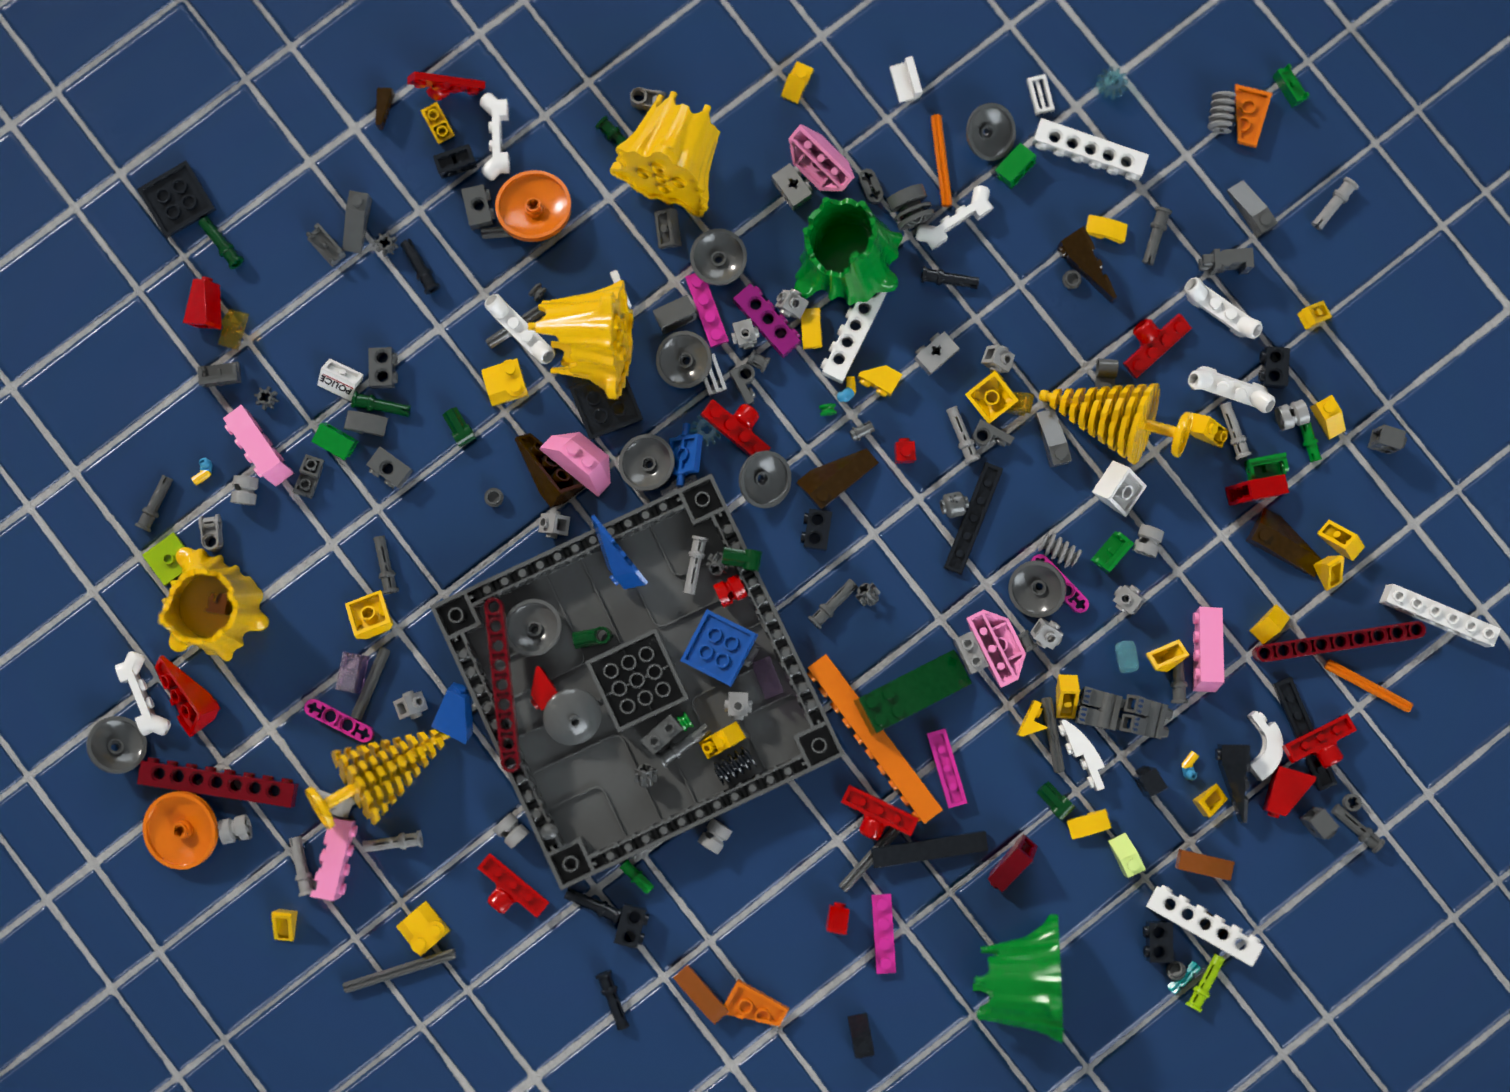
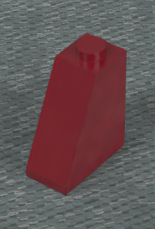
[988,834,1038,892]

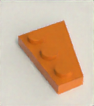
[1235,84,1272,148]
[724,979,789,1026]

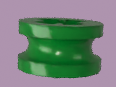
[819,403,837,416]
[677,712,694,732]

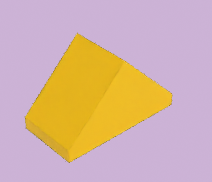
[1313,555,1344,591]
[1249,604,1290,644]
[1146,639,1189,672]
[1192,783,1228,817]
[271,909,298,942]

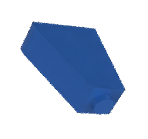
[431,682,473,744]

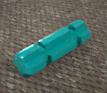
[1168,961,1201,994]

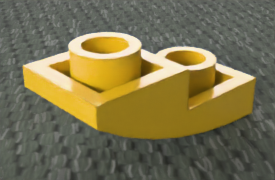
[420,102,455,144]
[1086,215,1128,244]
[801,307,822,349]
[1067,809,1112,840]

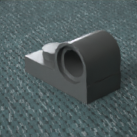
[1094,358,1119,390]
[729,364,756,406]
[972,419,1014,447]

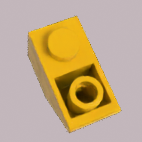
[857,365,903,397]
[1190,413,1229,448]
[698,721,746,759]

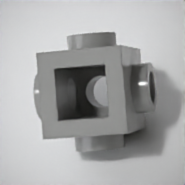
[775,289,809,318]
[731,318,760,350]
[981,345,1015,374]
[538,510,570,539]
[1113,585,1146,615]
[1030,618,1064,650]
[393,690,428,720]
[724,692,752,720]

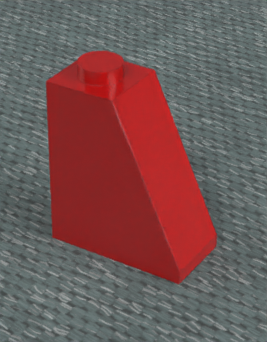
[183,276,222,329]
[1225,474,1289,506]
[1262,766,1317,818]

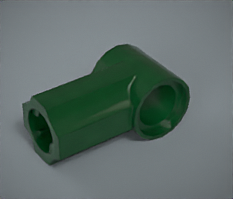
[443,407,476,447]
[722,547,762,571]
[572,627,613,649]
[1036,781,1075,821]

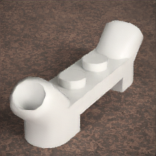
[480,93,510,181]
[915,185,994,250]
[1184,277,1263,339]
[484,294,556,364]
[1188,366,1276,413]
[115,651,171,736]

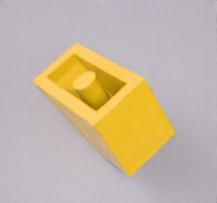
[1310,395,1346,440]
[1317,520,1365,561]
[1056,674,1080,719]

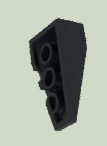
[1215,744,1251,823]

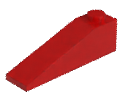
[154,655,220,737]

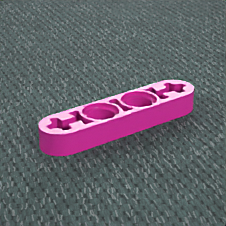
[1031,554,1089,613]
[304,699,375,743]

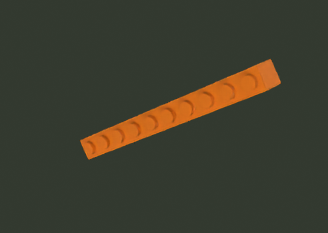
[807,654,943,824]

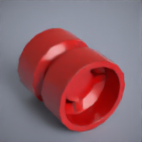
[713,574,748,608]

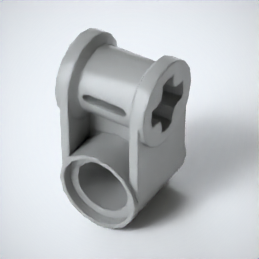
[630,87,667,111]
[198,514,223,552]

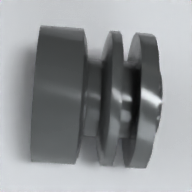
[886,184,935,231]

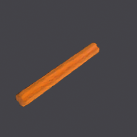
[931,114,952,207]
[1324,660,1413,712]

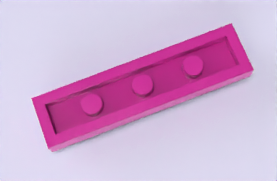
[685,273,729,348]
[927,728,967,808]
[871,893,896,974]

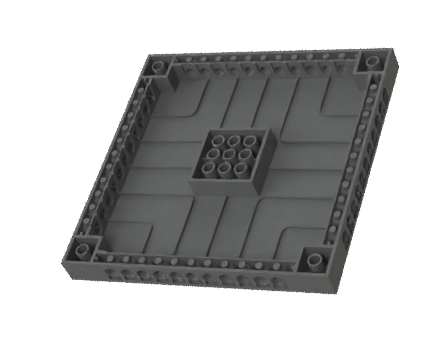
[430,474,845,890]

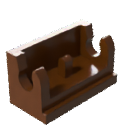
[204,593,233,615]

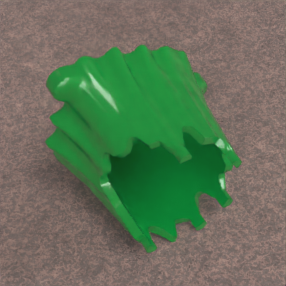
[794,197,903,306]
[973,914,1063,1042]

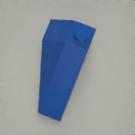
[591,515,648,589]

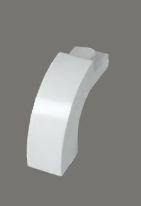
[1247,711,1283,781]

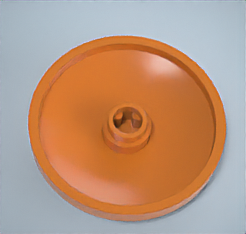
[495,170,572,242]
[143,791,218,869]

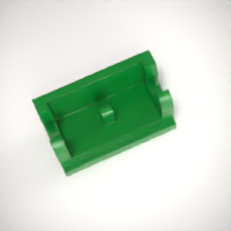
[1272,63,1310,108]
[995,143,1036,189]
[311,422,359,460]
[1244,452,1289,480]
[1091,531,1134,574]

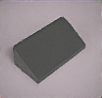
[654,208,682,249]

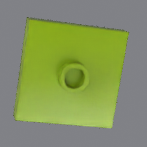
[142,532,185,586]

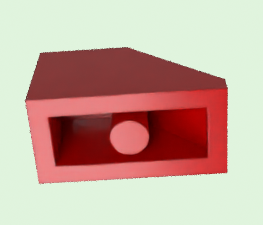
[531,666,558,711]
[825,902,849,935]

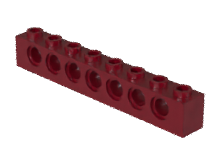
[137,757,299,808]

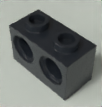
[433,144,478,179]
[1258,346,1290,389]
[800,508,832,551]
[1132,765,1168,798]
[614,903,650,949]
[1143,921,1174,963]

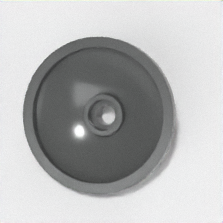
[966,103,1016,161]
[690,229,747,286]
[656,331,712,388]
[619,434,675,491]
[739,451,792,508]
[1008,560,1066,618]
[506,599,562,657]
[543,688,601,745]
[86,716,147,774]

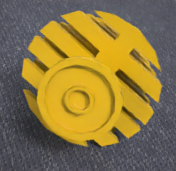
[1039,383,1193,465]
[305,729,451,830]

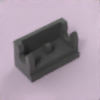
[306,223,346,268]
[653,295,698,335]
[198,362,242,388]

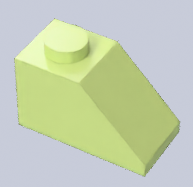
[1108,833,1146,878]

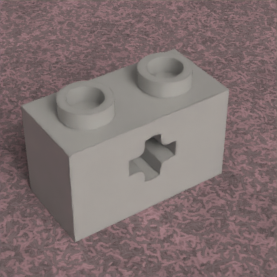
[771,163,813,210]
[915,331,959,376]
[953,631,989,675]

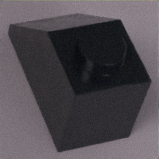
[847,1013,875,1059]

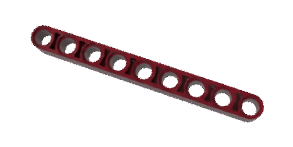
[484,598,521,772]
[1252,621,1426,662]

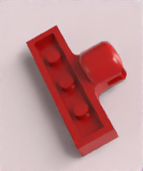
[407,71,485,101]
[1122,314,1192,378]
[700,399,771,456]
[1282,713,1357,768]
[841,784,920,840]
[477,853,550,918]

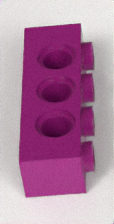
[733,284,801,358]

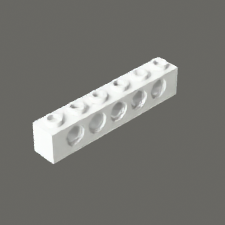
[1032,118,1149,181]
[820,292,887,384]
[1379,584,1501,647]
[1146,885,1264,967]

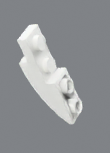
[1058,720,1105,791]

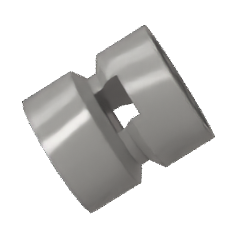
[1275,399,1310,431]
[230,475,259,506]
[1132,524,1165,558]
[493,812,530,849]
[218,814,252,845]
[698,818,733,854]

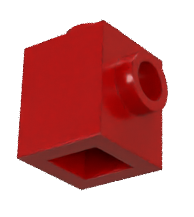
[894,438,916,464]

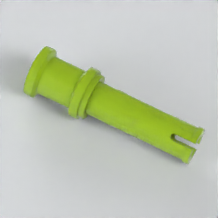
[1185,953,1226,1013]

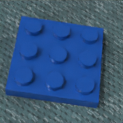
[680,609,758,687]

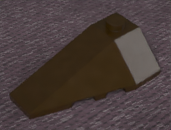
[1058,226,1117,303]
[515,433,585,508]
[796,448,879,510]
[1246,508,1322,578]

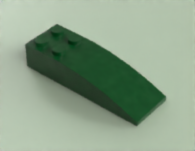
[854,650,972,735]

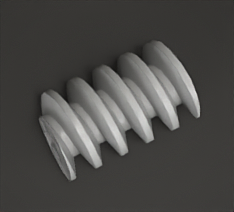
[1208,91,1236,134]
[1038,530,1082,568]

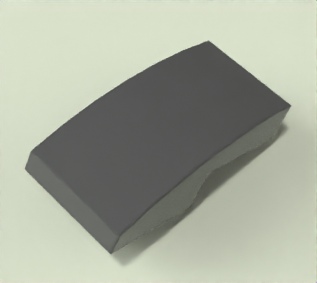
[344,410,388,437]
[293,454,324,499]

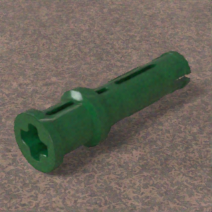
[595,115,627,146]
[198,217,244,269]
[351,391,411,417]

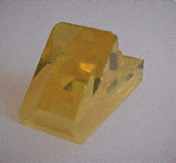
[218,309,249,351]
[1005,392,1034,416]

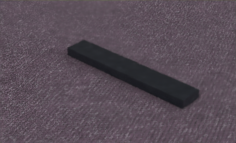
[943,462,1003,575]
[1272,677,1338,791]
[871,830,988,868]

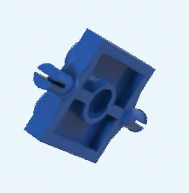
[669,423,703,487]

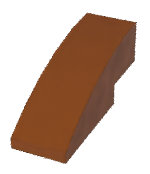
[1175,849,1235,881]
[673,964,729,1025]

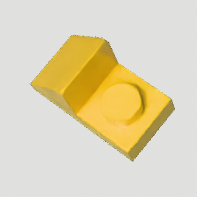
[781,61,814,104]
[1298,300,1332,329]
[1017,700,1048,737]

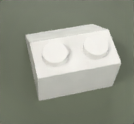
[1092,461,1147,517]

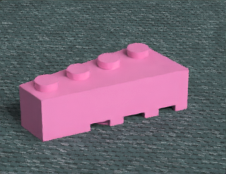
[223,405,294,487]
[1192,607,1224,692]
[310,817,358,901]

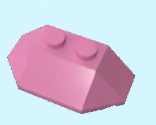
[788,124,855,192]
[540,432,611,497]
[966,610,1026,688]

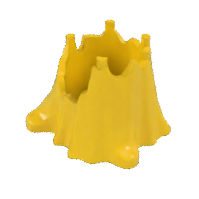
[610,91,721,217]
[528,280,634,399]
[159,547,269,661]

